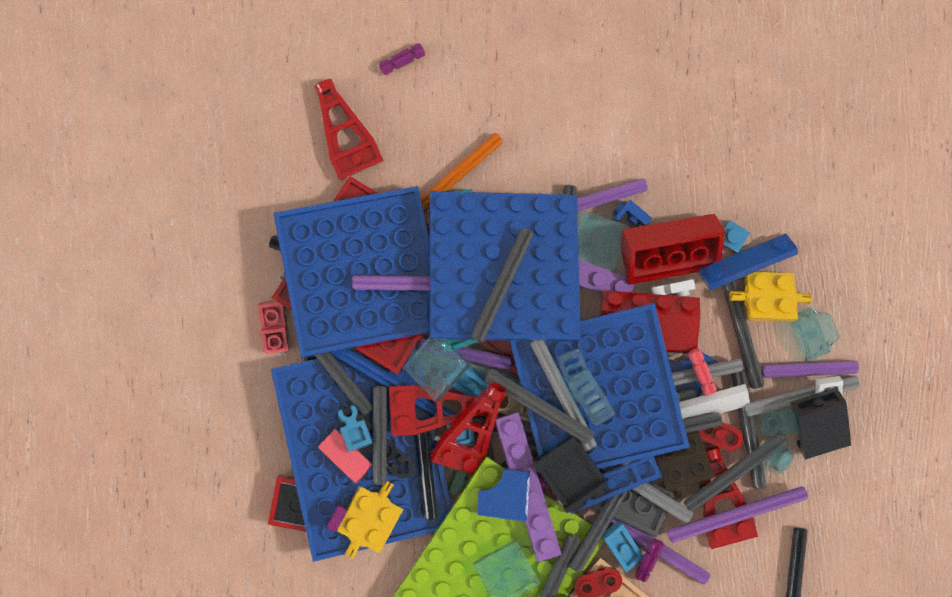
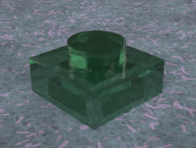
[447,469,468,495]

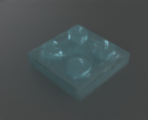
[578,210,630,272]
[403,336,470,402]
[473,539,540,597]

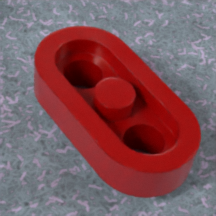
[699,422,743,451]
[574,567,622,597]

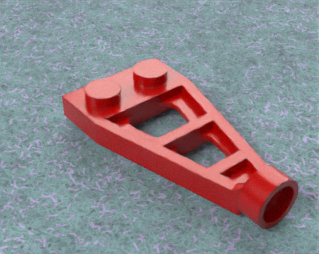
[314,79,384,181]
[430,382,507,475]
[389,385,489,436]
[703,447,758,549]

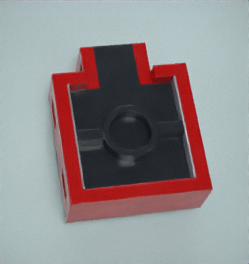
[268,474,306,532]

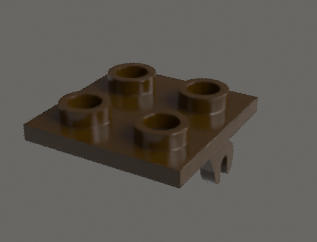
[655,431,714,499]

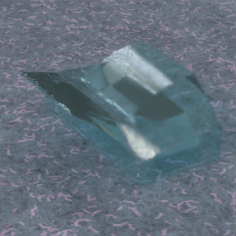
[790,308,840,361]

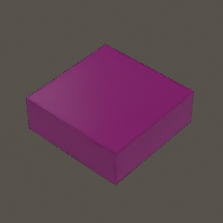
[326,504,347,532]

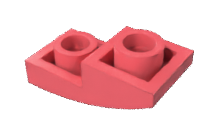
[258,301,289,354]
[318,429,373,483]

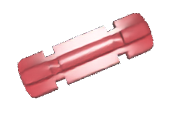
[688,348,716,395]

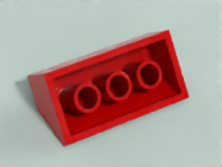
[621,213,725,285]
[599,290,701,354]

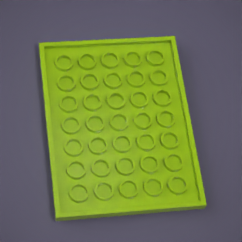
[392,456,604,597]

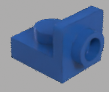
[612,200,652,227]

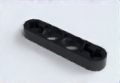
[336,407,414,479]

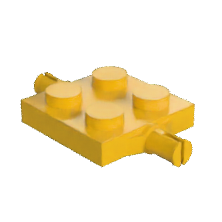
[729,272,812,322]
[337,481,403,559]

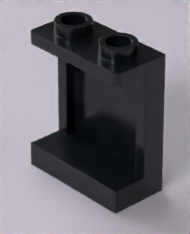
[790,387,851,460]
[533,435,608,513]

